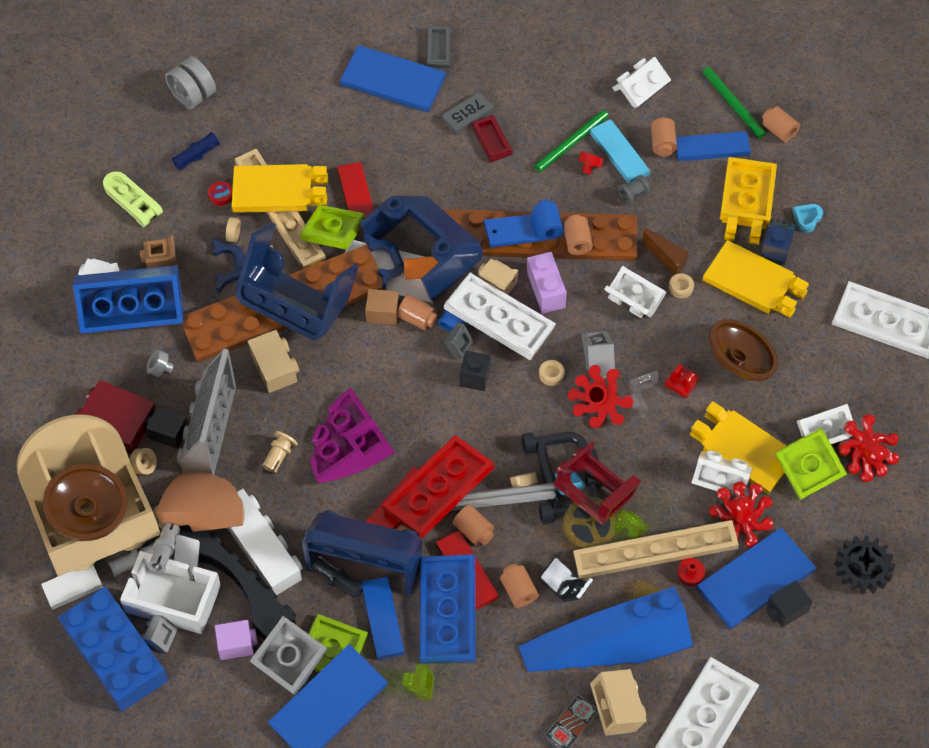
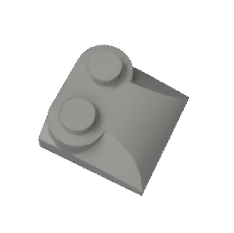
[250,616,328,695]

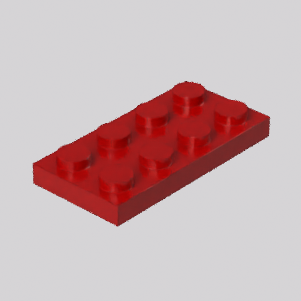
[382,435,495,539]

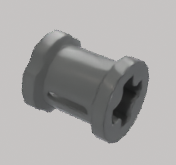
[618,175,651,205]

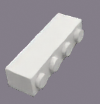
[227,489,303,595]

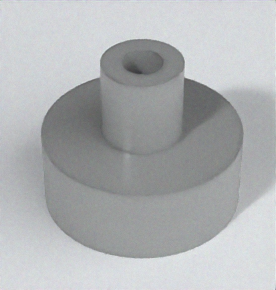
[147,349,174,377]

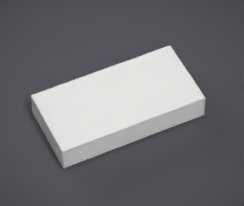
[41,565,103,610]

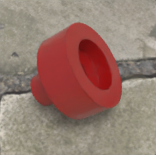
[578,151,604,175]
[677,558,705,586]

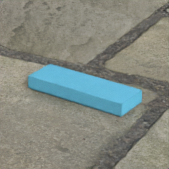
[590,119,650,183]

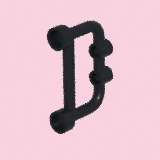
[521,432,604,525]

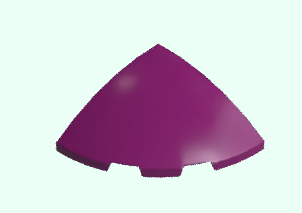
[310,388,395,483]

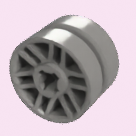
[165,56,216,109]

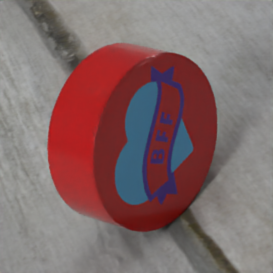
[208,181,233,206]

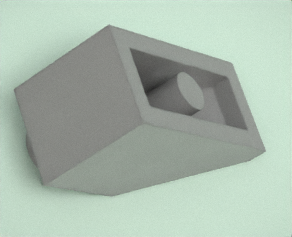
[581,331,615,378]

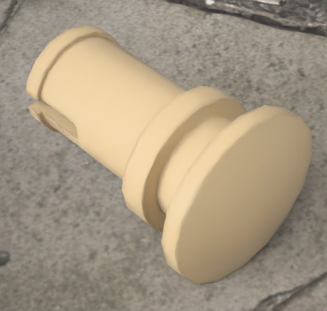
[261,431,298,474]

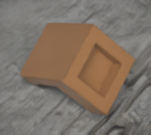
[365,289,399,325]

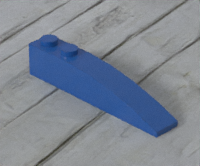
[519,586,693,672]

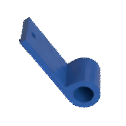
[483,200,564,247]

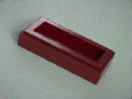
[471,115,513,163]

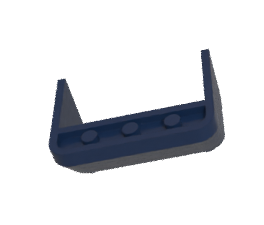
[359,196,483,302]
[236,222,359,340]
[302,510,422,595]

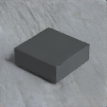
[444,323,474,360]

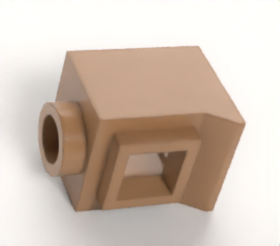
[140,236,178,268]

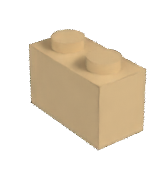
[248,330,299,393]
[590,669,647,736]

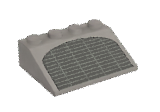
[177,349,236,475]

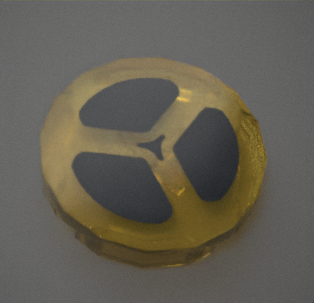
[562,496,617,549]

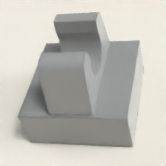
[141,615,178,653]

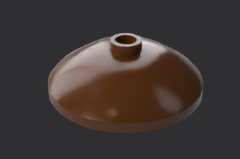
[708,319,778,381]
[43,464,127,541]

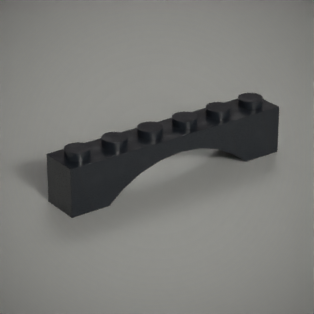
[170,525,296,641]

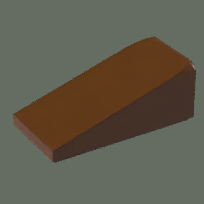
[642,228,688,275]

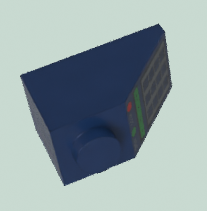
[761,218,797,265]

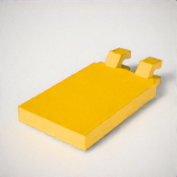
[720,157,777,245]
[232,164,328,212]
[703,240,809,318]
[690,401,786,495]

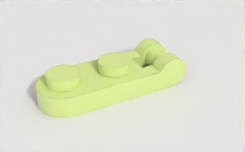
[103,172,163,227]

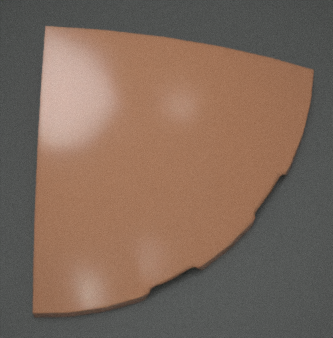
[156,472,244,532]

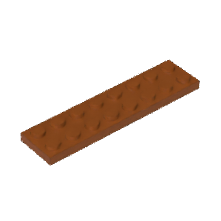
[442,209,637,261]
[181,245,387,363]

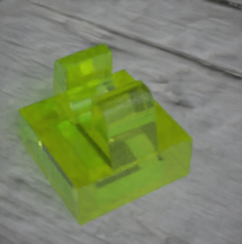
[614,509,650,541]
[402,664,434,701]

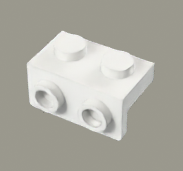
[612,57,671,108]
[604,266,667,318]
[797,404,861,444]
[692,450,753,497]

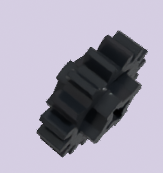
[834,535,895,594]

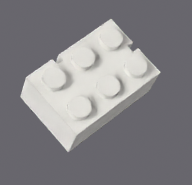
[120,551,221,634]

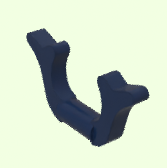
[363,234,404,288]
[212,238,244,292]

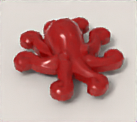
[568,365,634,429]
[837,414,899,482]
[709,481,774,548]

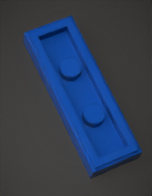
[676,131,751,161]
[361,577,404,660]

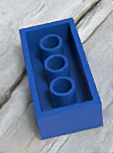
[73,265,184,334]
[58,587,169,712]

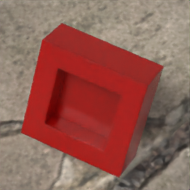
[664,363,701,399]

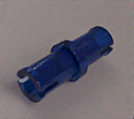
[171,132,220,171]

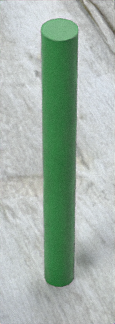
[702,67,767,139]
[534,110,609,173]

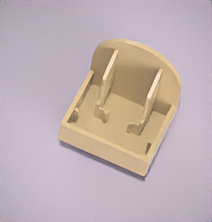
[17,415,161,576]

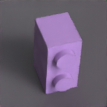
[527,252,567,314]

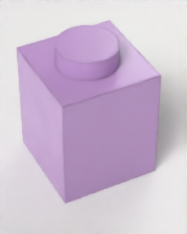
[215,620,258,660]

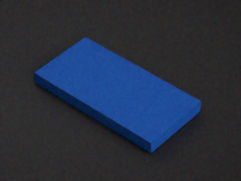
[340,45,446,112]
[696,528,816,630]
[420,554,476,664]
[268,644,388,748]

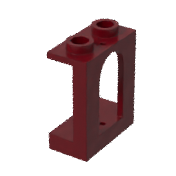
[553,442,641,525]

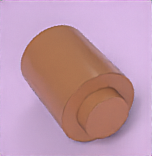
[762,106,800,143]
[651,118,677,157]
[563,215,593,255]
[397,295,438,330]
[453,505,494,546]
[500,564,539,608]

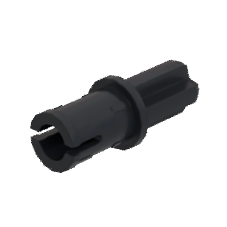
[312,556,362,598]

